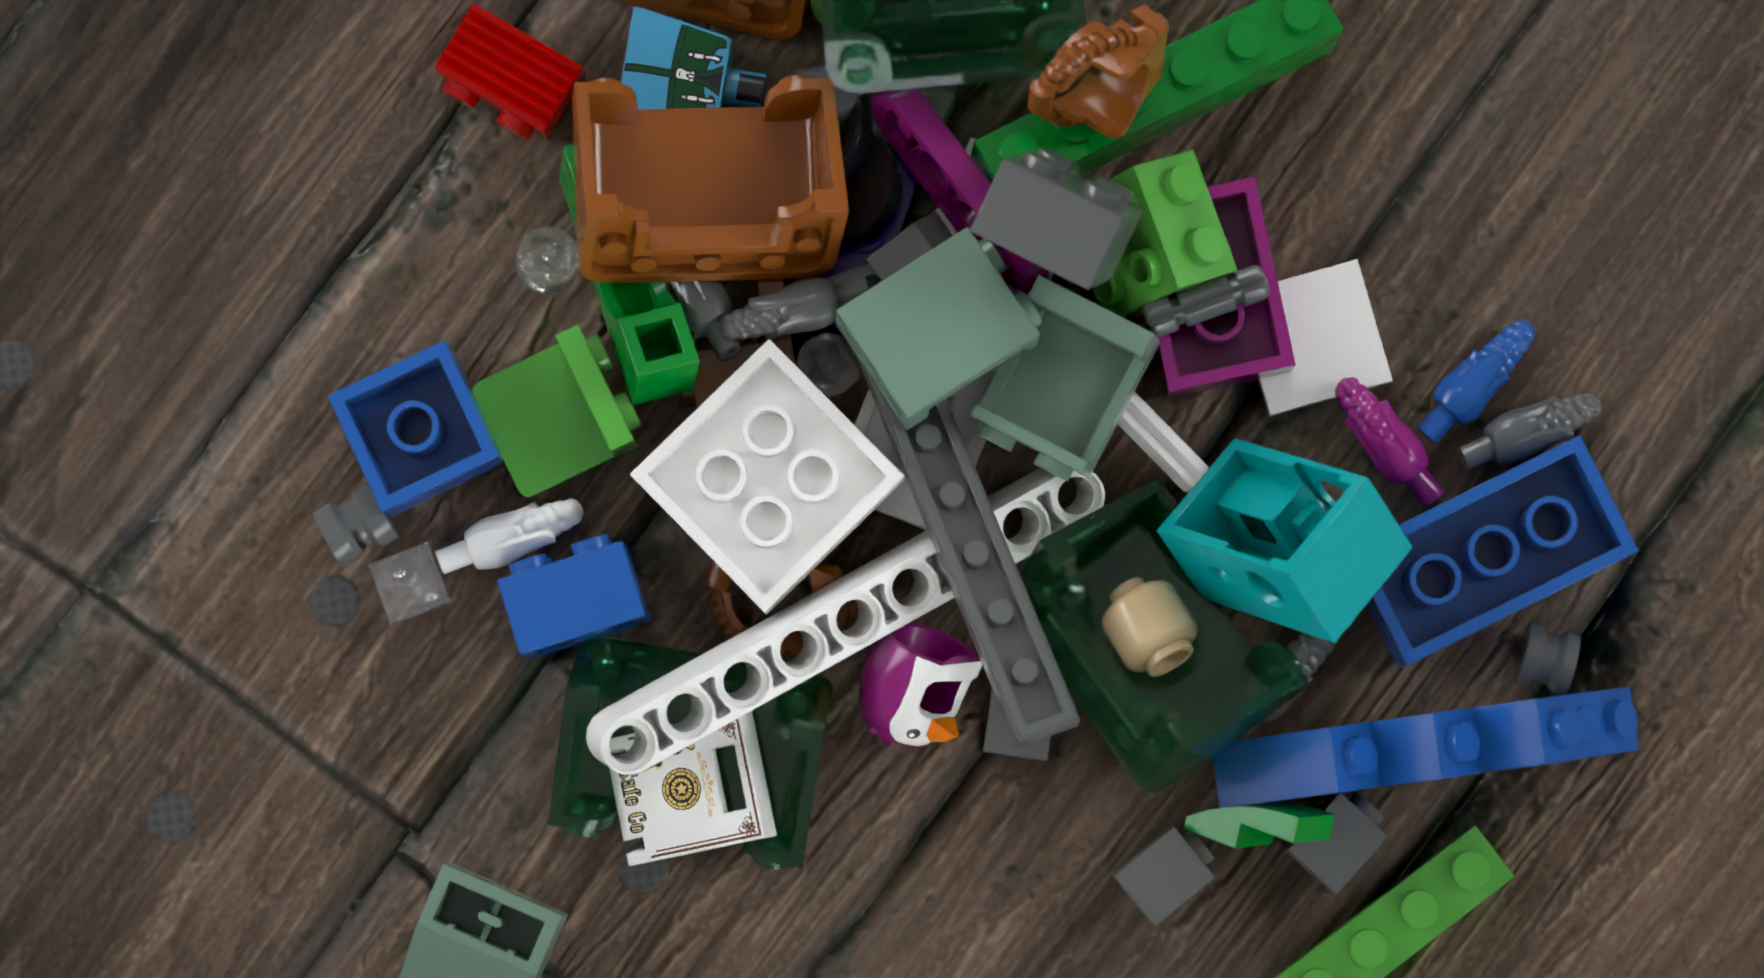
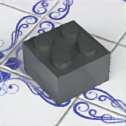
[970,147,1145,290]

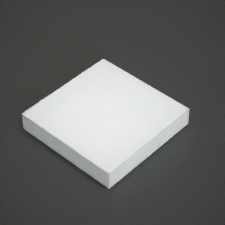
[1258,259,1393,417]

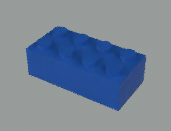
[1366,435,1639,668]

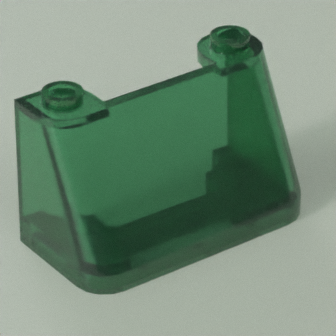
[820,0,1087,93]
[1020,478,1309,793]
[548,638,833,869]

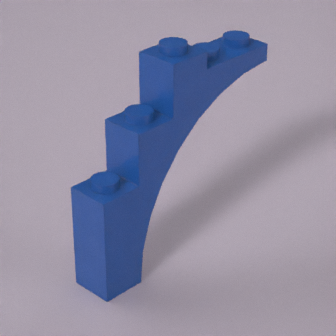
[1211,687,1639,808]

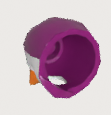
[858,623,982,748]

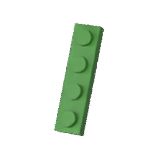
[1273,825,1515,978]

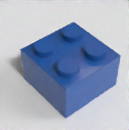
[327,341,505,517]
[497,534,653,659]

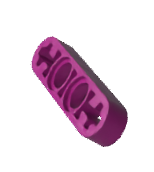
[871,80,1049,295]

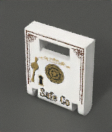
[609,711,777,866]

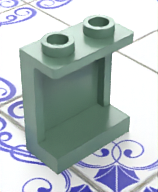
[836,227,1042,430]
[968,275,1161,482]

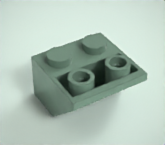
[399,863,568,978]

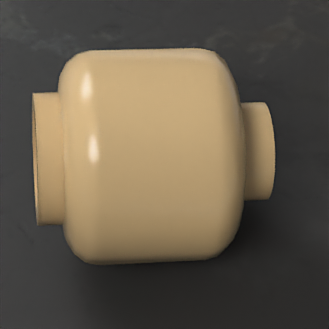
[1102,577,1197,677]

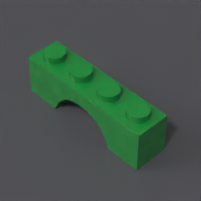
[559,144,700,406]

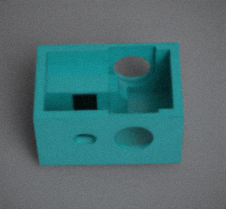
[1157,438,1413,643]

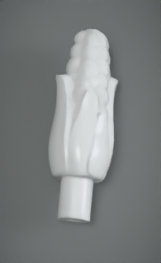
[435,498,584,574]

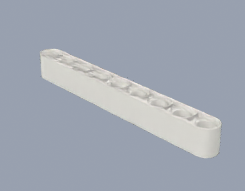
[586,468,1105,775]

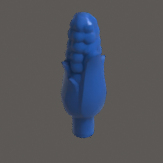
[1417,320,1535,444]

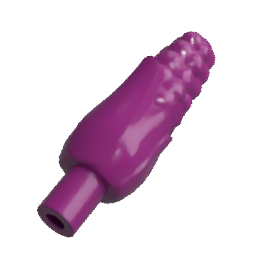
[1335,377,1444,507]

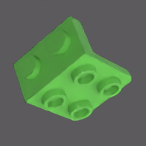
[1093,150,1238,318]
[472,324,642,498]

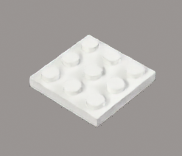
[630,339,906,615]

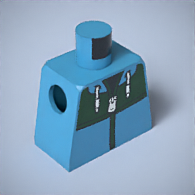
[621,7,766,109]

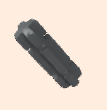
[1143,265,1270,337]

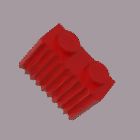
[434,3,587,141]

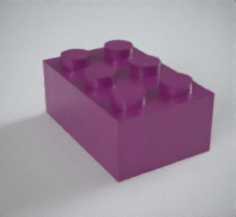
[1156,177,1296,398]

